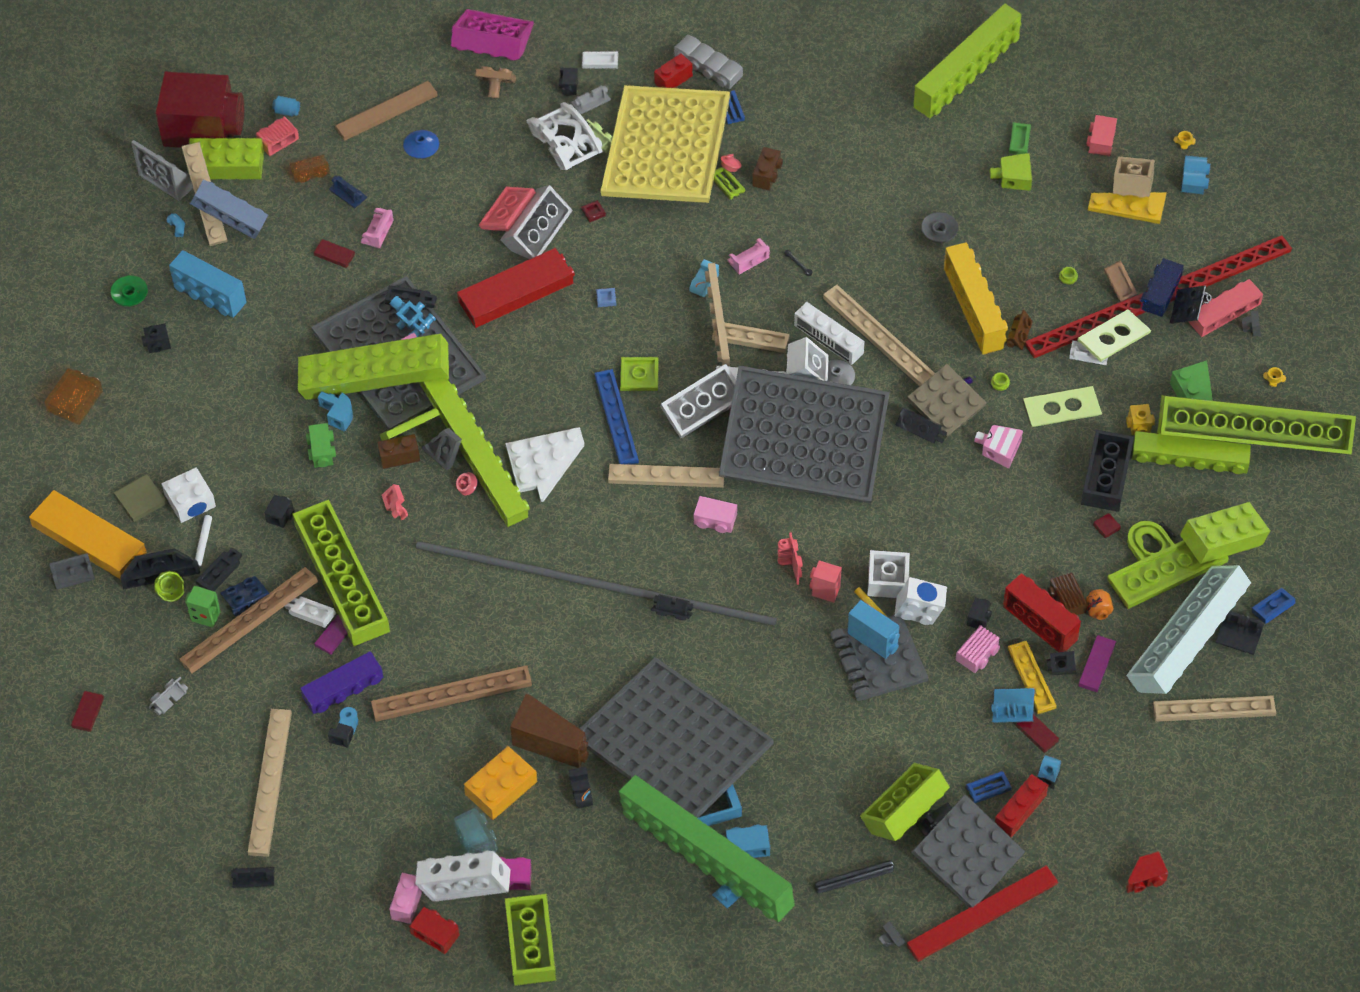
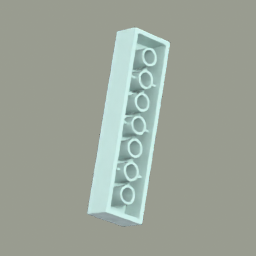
[1126,565,1251,694]

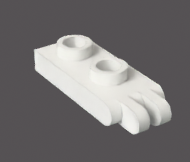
[285,596,336,628]

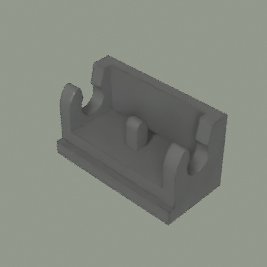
[49,553,95,590]

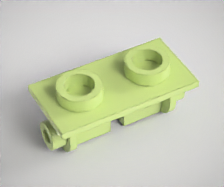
[587,119,613,153]

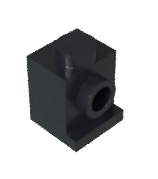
[559,67,578,96]
[967,597,992,629]
[1047,651,1077,675]

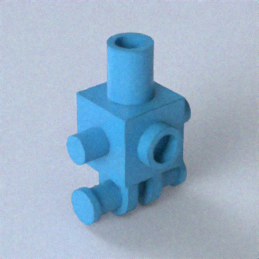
[390,296,436,337]

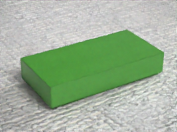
[1009,123,1031,154]

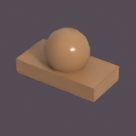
[1104,261,1137,302]

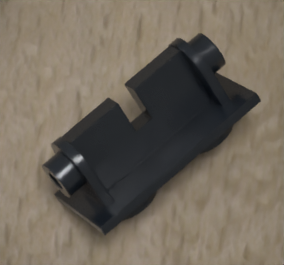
[651,594,694,620]
[231,866,275,888]

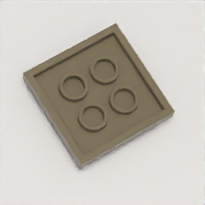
[906,364,987,439]

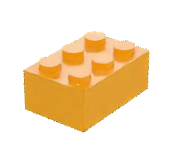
[464,746,537,820]

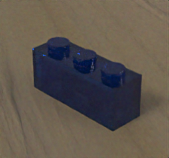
[1140,258,1184,317]

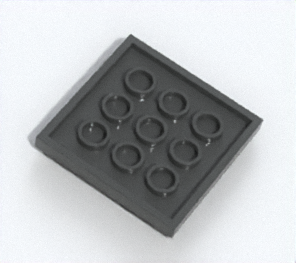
[911,795,1025,908]

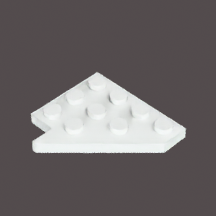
[506,427,584,502]

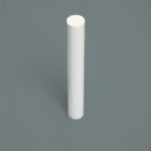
[195,515,212,568]

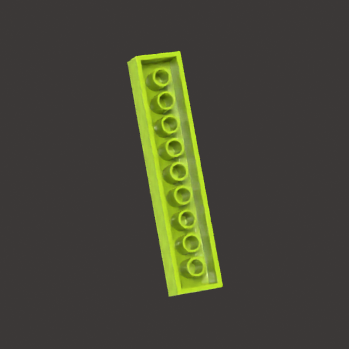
[1157,395,1356,454]

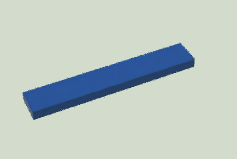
[594,369,639,465]

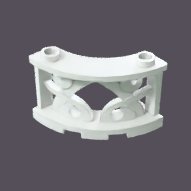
[527,102,603,170]

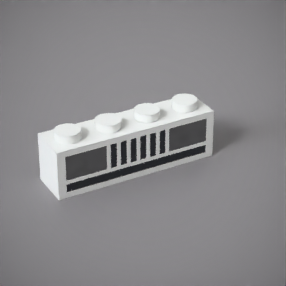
[794,302,864,365]

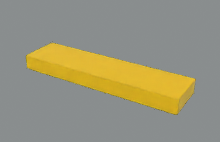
[1008,641,1056,714]

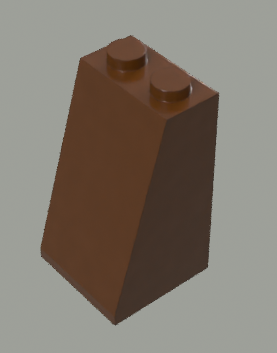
[510,694,589,768]

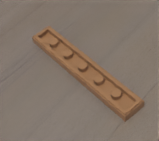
[335,81,437,141]

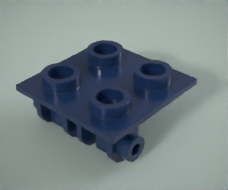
[220,576,269,616]

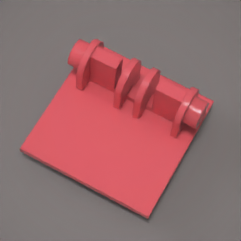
[777,532,803,585]

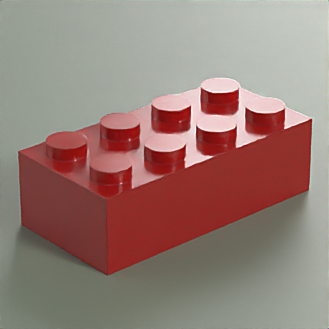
[1003,573,1081,652]

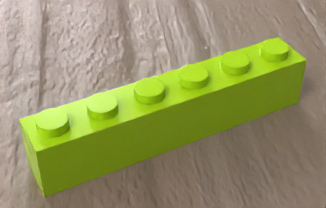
[1132,431,1251,474]

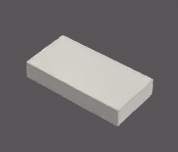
[582,52,618,68]

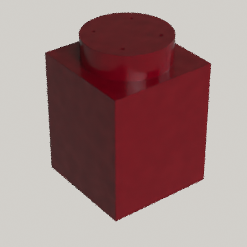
[156,72,244,148]

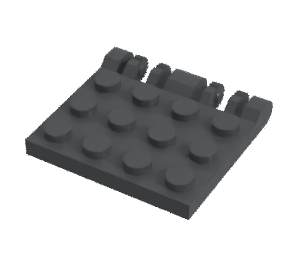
[830,615,928,701]

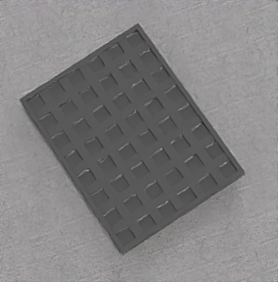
[580,657,774,818]

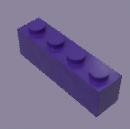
[300,651,384,715]

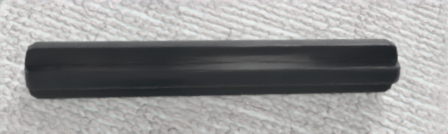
[815,860,894,894]

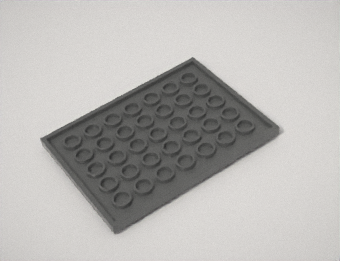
[311,276,486,430]
[719,366,890,503]

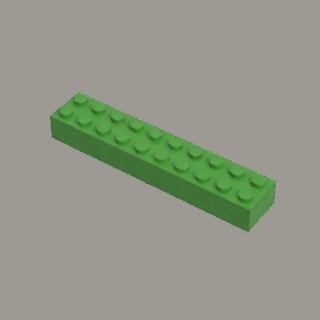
[619,775,795,923]

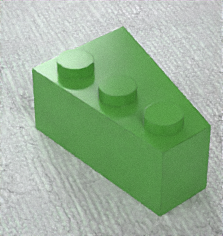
[1170,361,1213,401]

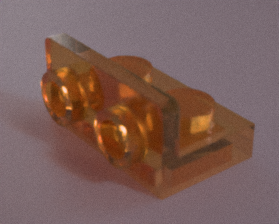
[289,154,330,183]

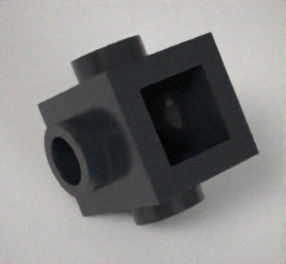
[141,323,171,354]

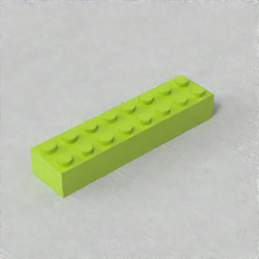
[913,4,1021,118]
[298,333,449,400]
[293,500,390,646]

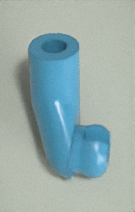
[167,213,185,237]

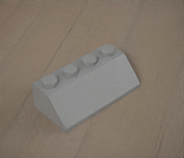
[500,185,573,259]

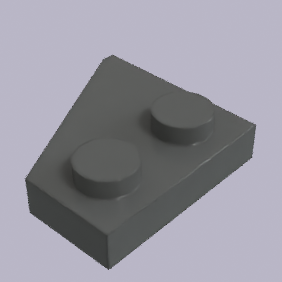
[422,428,462,470]

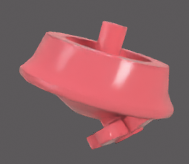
[721,154,742,172]
[456,472,477,496]

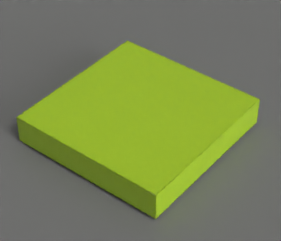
[620,357,658,391]

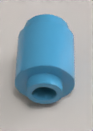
[272,96,300,116]

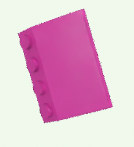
[451,9,534,60]

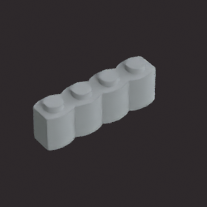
[674,35,743,89]

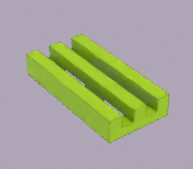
[713,167,745,200]

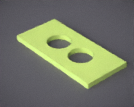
[1078,309,1151,362]
[1023,386,1102,427]

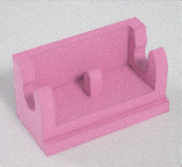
[361,208,393,248]
[728,238,769,274]

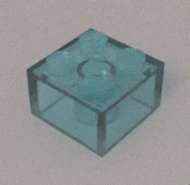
[454,807,498,854]

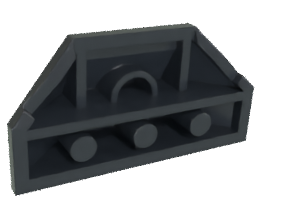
[120,548,201,590]

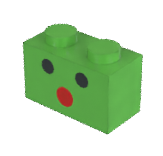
[185,586,221,628]

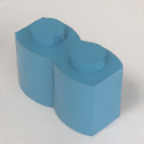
[1181,155,1210,194]

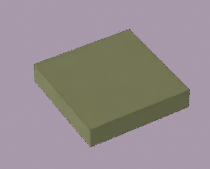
[114,474,167,522]

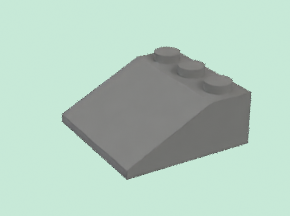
[131,140,193,201]

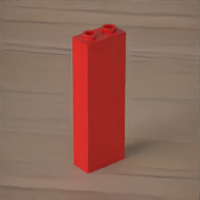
[457,248,575,328]

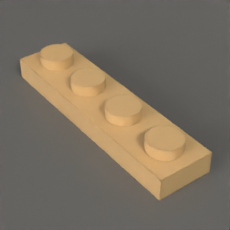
[712,323,789,353]

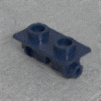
[329,176,367,208]

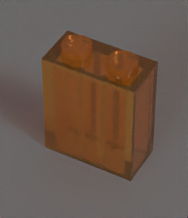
[44,368,103,425]

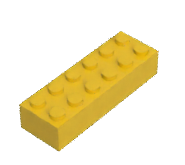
[944,242,1008,355]

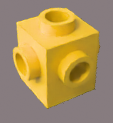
[1126,404,1155,435]

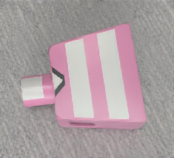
[974,425,1023,468]

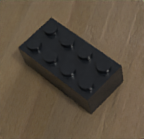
[1081,429,1134,512]

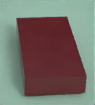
[314,239,355,268]
[71,691,104,732]
[1016,714,1059,753]

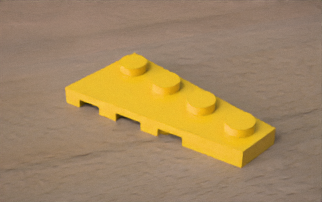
[1088,192,1167,224]

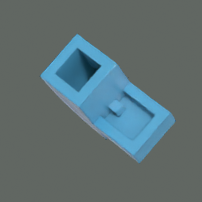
[318,392,353,432]

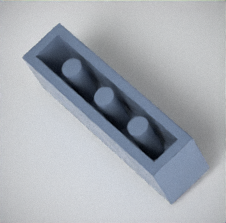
[190,179,268,239]

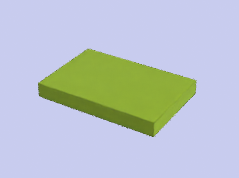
[379,408,440,441]

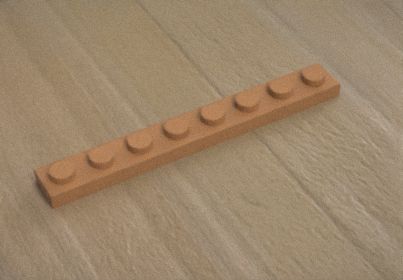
[179,567,318,673]
[371,665,532,722]

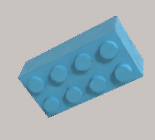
[169,250,247,318]

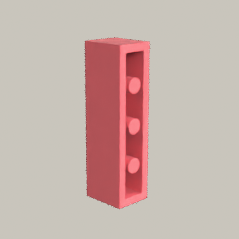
[1189,279,1263,337]

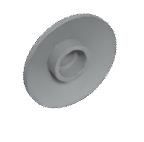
[828,360,855,385]

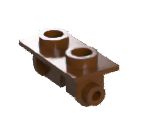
[1006,310,1033,350]

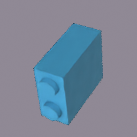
[848,600,900,659]

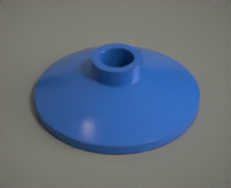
[403,130,439,158]

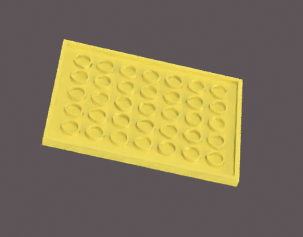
[601,86,730,203]

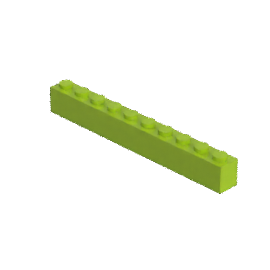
[419,377,530,527]

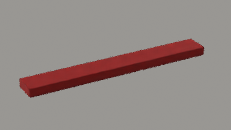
[907,865,1058,962]

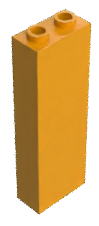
[29,490,147,579]

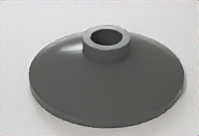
[921,212,958,243]

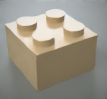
[1113,157,1155,197]

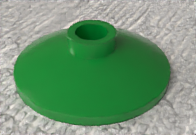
[111,275,148,307]

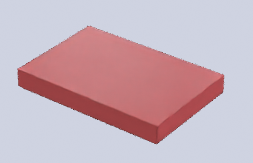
[479,187,536,231]

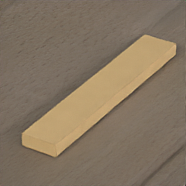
[1153,696,1276,722]

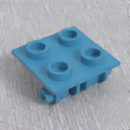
[991,688,1035,722]

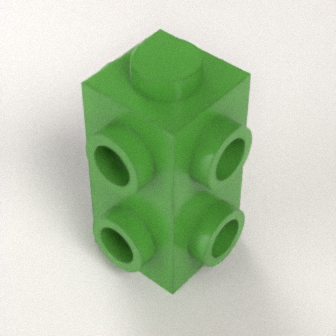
[306,423,336,468]

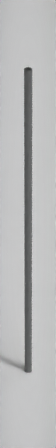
[416,541,777,626]

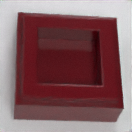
[581,200,606,222]
[1093,513,1121,539]

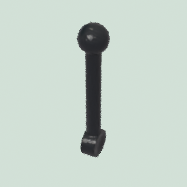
[784,250,813,276]

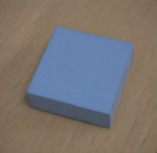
[596,288,616,307]

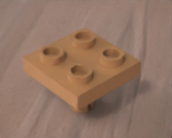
[475,66,516,98]

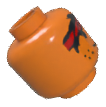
[1086,589,1113,620]

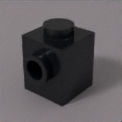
[264,495,295,528]

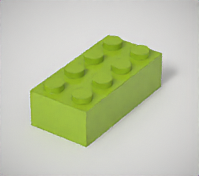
[187,138,264,179]
[1180,502,1270,564]
[860,763,950,841]
[505,894,556,985]

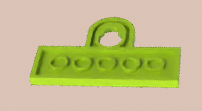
[1107,521,1229,609]

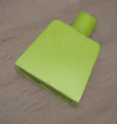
[990,153,1032,191]

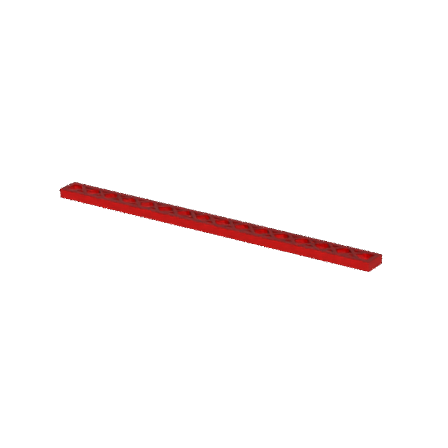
[1025,235,1292,358]

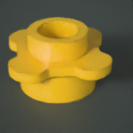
[1174,131,1196,149]
[1263,367,1286,387]

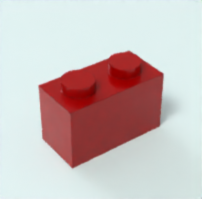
[654,53,693,88]
[410,907,459,954]

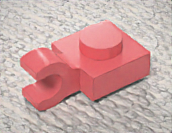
[381,484,408,520]

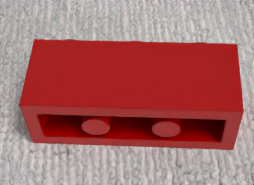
[995,774,1048,838]

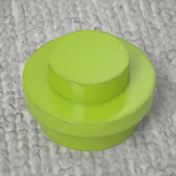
[1059,267,1078,284]
[991,373,1010,391]

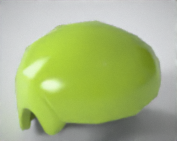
[154,571,185,602]

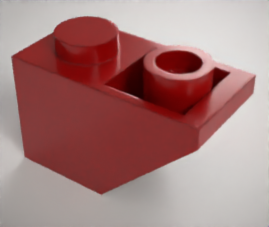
[1126,851,1168,893]

